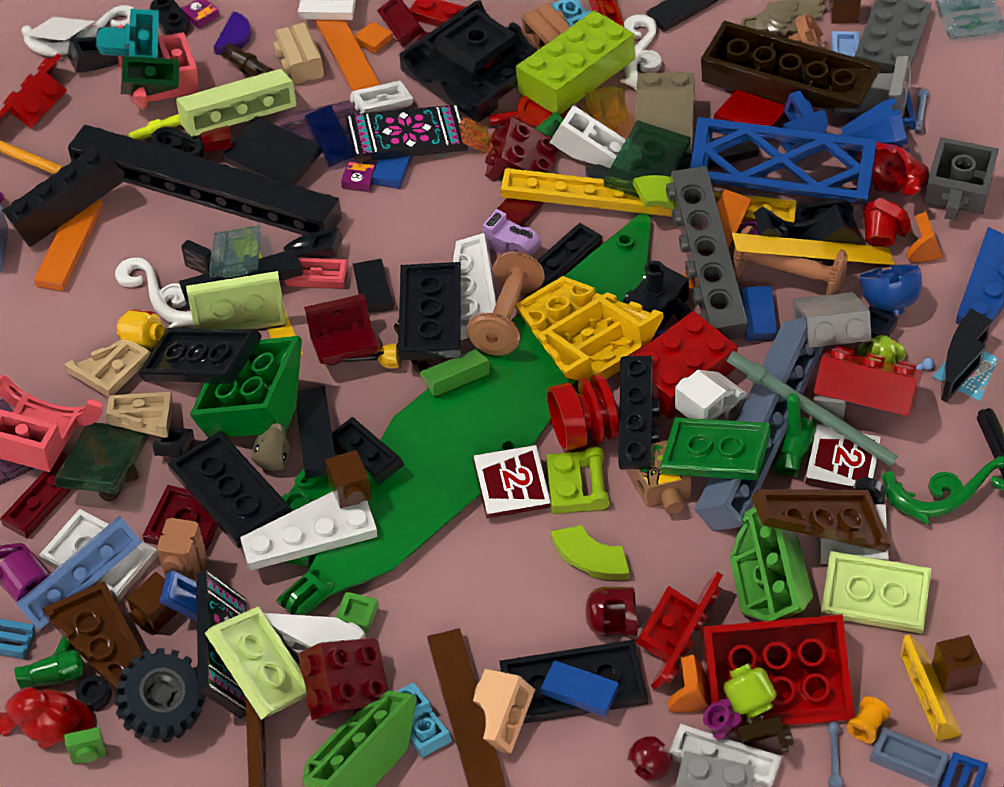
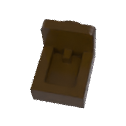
[738,715,794,756]

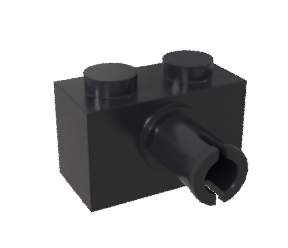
[623,261,689,331]

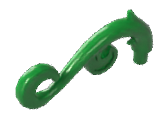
[881,456,1004,525]

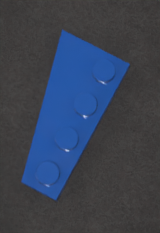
[955,227,1004,324]

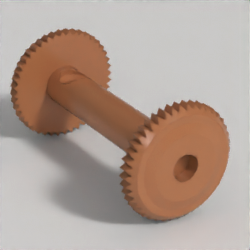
[732,226,848,295]
[467,251,545,356]

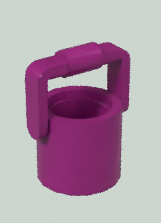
[0,543,50,602]

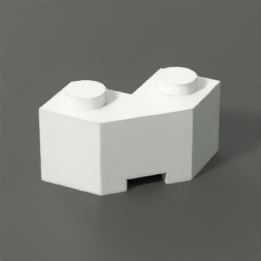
[675,370,746,421]

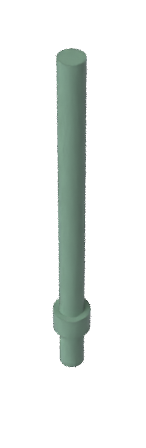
[727,351,898,467]

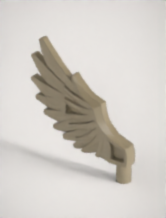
[740,0,827,37]

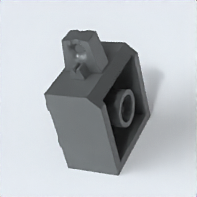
[925,137,999,221]

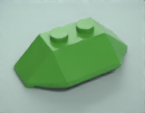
[730,507,813,621]
[302,690,416,787]

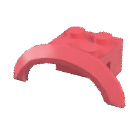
[117,24,198,110]
[0,374,103,472]

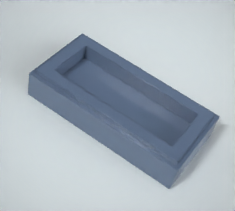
[869,727,950,787]

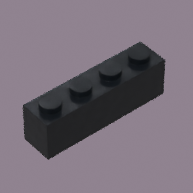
[2,144,125,248]

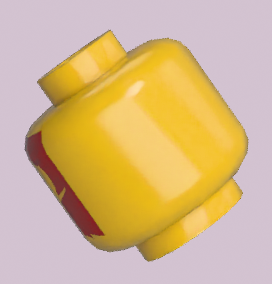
[117,309,165,350]

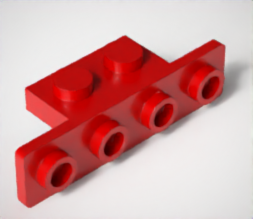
[0,53,67,130]
[635,571,723,690]

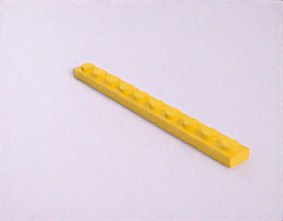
[501,168,796,224]

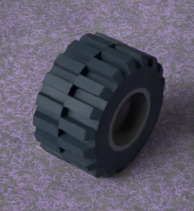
[114,648,206,743]

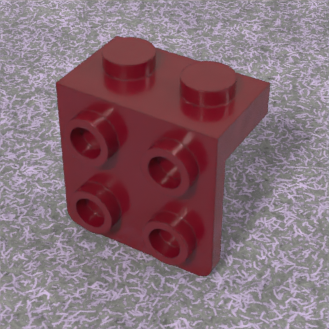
[485,117,559,181]
[304,293,380,365]
[299,638,388,720]

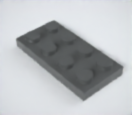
[854,0,932,73]

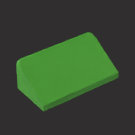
[420,350,490,397]

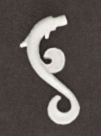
[21,5,135,59]
[620,14,662,90]
[115,257,194,328]

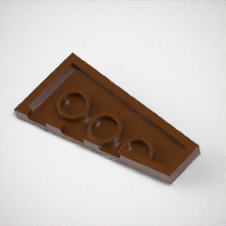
[42,581,142,692]

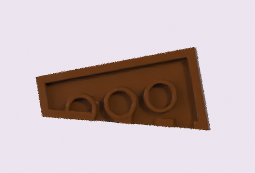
[751,489,891,552]

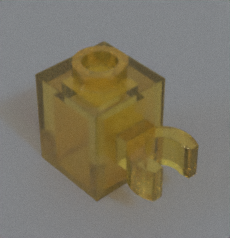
[582,86,629,131]

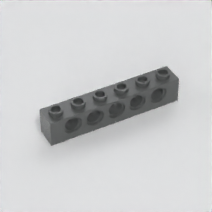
[666,166,748,340]

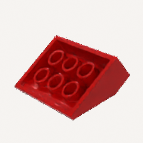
[701,614,855,731]

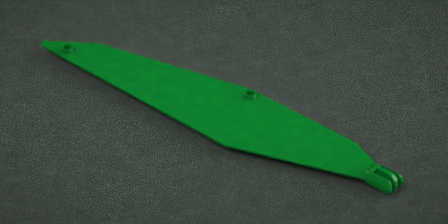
[276,214,651,616]

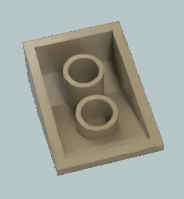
[634,72,695,153]

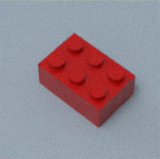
[633,310,738,420]
[813,345,923,416]

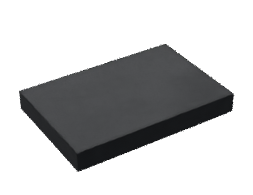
[221,116,323,185]

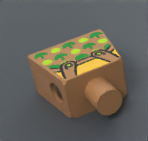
[625,440,692,514]

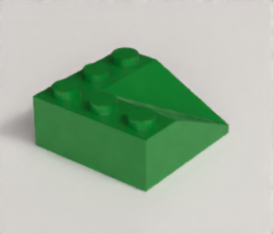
[189,336,302,438]

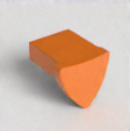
[906,212,943,262]
[667,654,710,712]

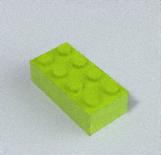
[516,11,636,115]

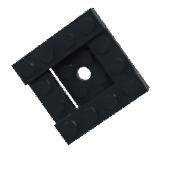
[399,0,538,123]

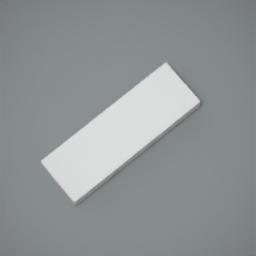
[669,724,782,787]

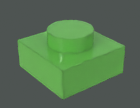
[335,592,379,634]
[64,727,107,764]

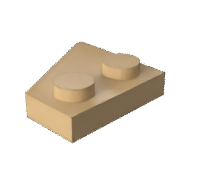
[64,339,150,397]
[106,392,173,438]

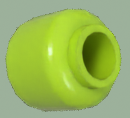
[724,663,776,718]

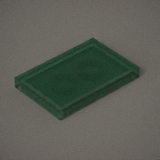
[603,120,691,198]
[55,422,149,494]

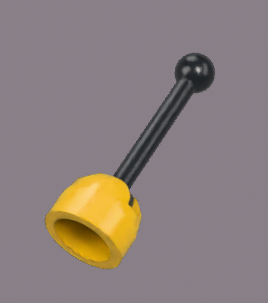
[329,343,400,368]

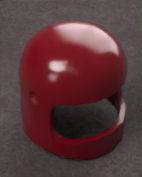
[585,587,638,636]

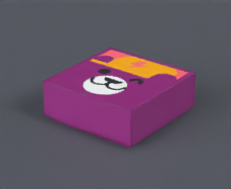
[181,0,220,29]
[341,161,376,192]

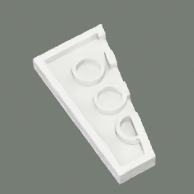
[453,233,498,340]
[240,492,378,571]

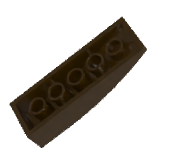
[701,20,881,109]

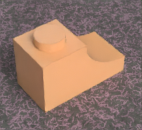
[473,669,535,754]

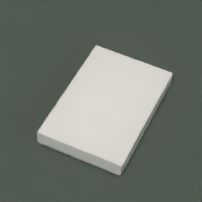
[39,509,158,603]

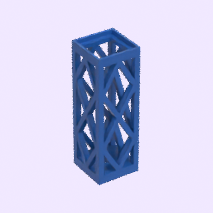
[690,117,877,204]

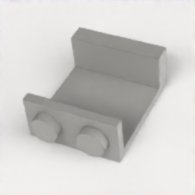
[834,56,911,116]
[793,292,871,348]

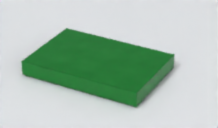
[660,418,771,480]

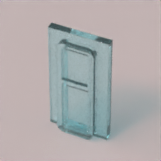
[209,225,261,278]

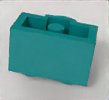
[96,8,159,58]

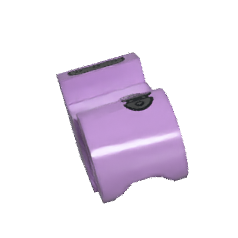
[482,209,542,256]

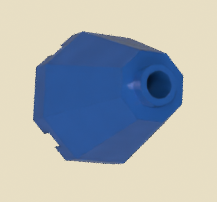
[839,98,909,156]

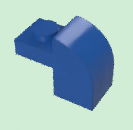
[779,91,828,153]

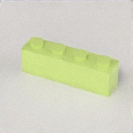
[176,69,297,137]

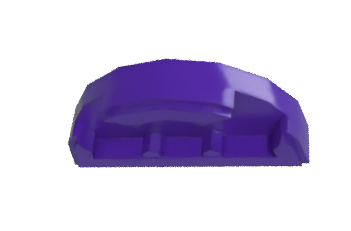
[213,11,251,54]

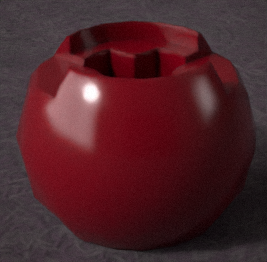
[627,736,673,781]

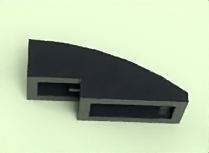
[68,26,125,73]
[941,308,993,403]

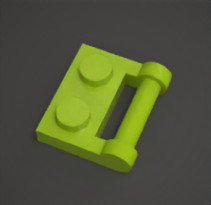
[546,447,610,514]

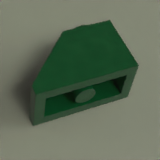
[120,56,179,96]

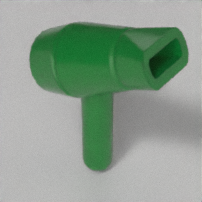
[773,393,816,477]
[14,636,84,690]

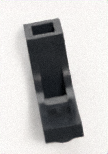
[753,204,861,260]

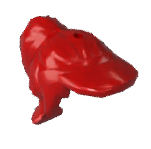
[856,142,929,196]
[0,687,94,749]

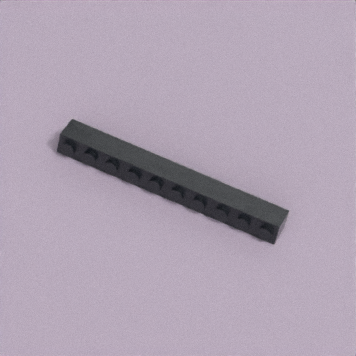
[67,124,342,235]

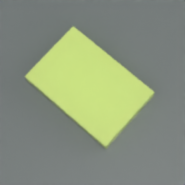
[186,271,287,329]
[820,551,931,634]
[205,606,306,720]

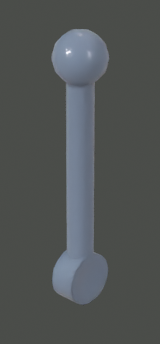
[915,89,930,133]
[827,721,843,787]

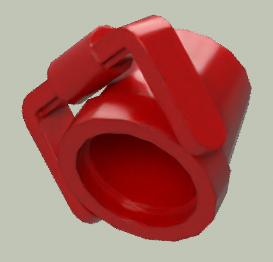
[863,198,912,247]

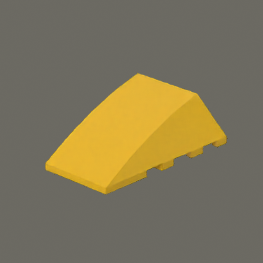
[515,276,664,382]

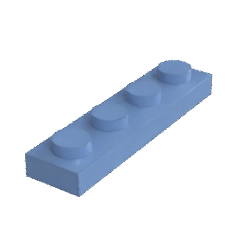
[15,516,142,630]

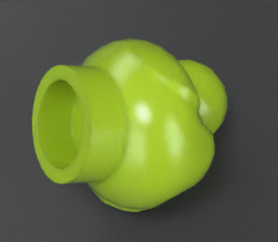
[858,335,906,364]

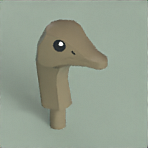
[251,414,294,471]

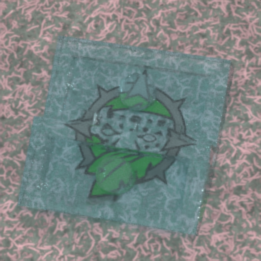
[935,0,1004,39]

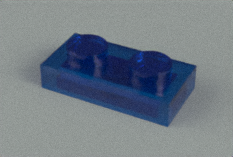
[305,105,354,167]

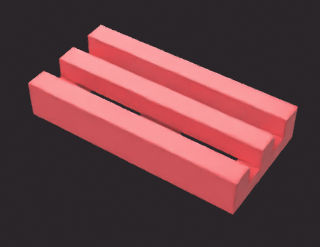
[285,258,349,289]

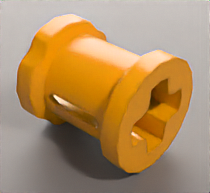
[847,696,891,744]

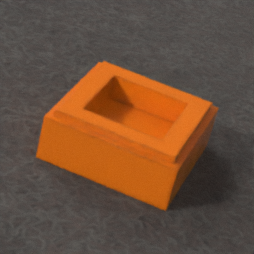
[354,21,393,54]

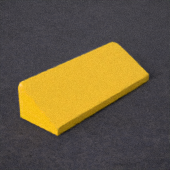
[900,635,961,742]

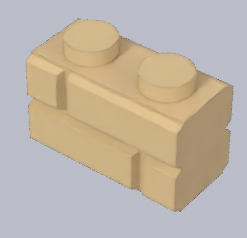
[272,22,324,85]

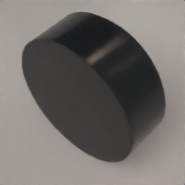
[853,477,886,504]
[75,675,112,711]

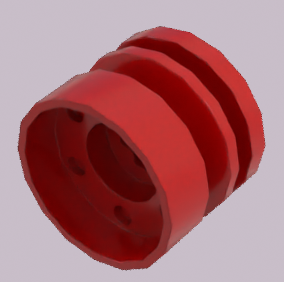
[546,374,619,452]

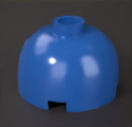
[860,264,922,315]

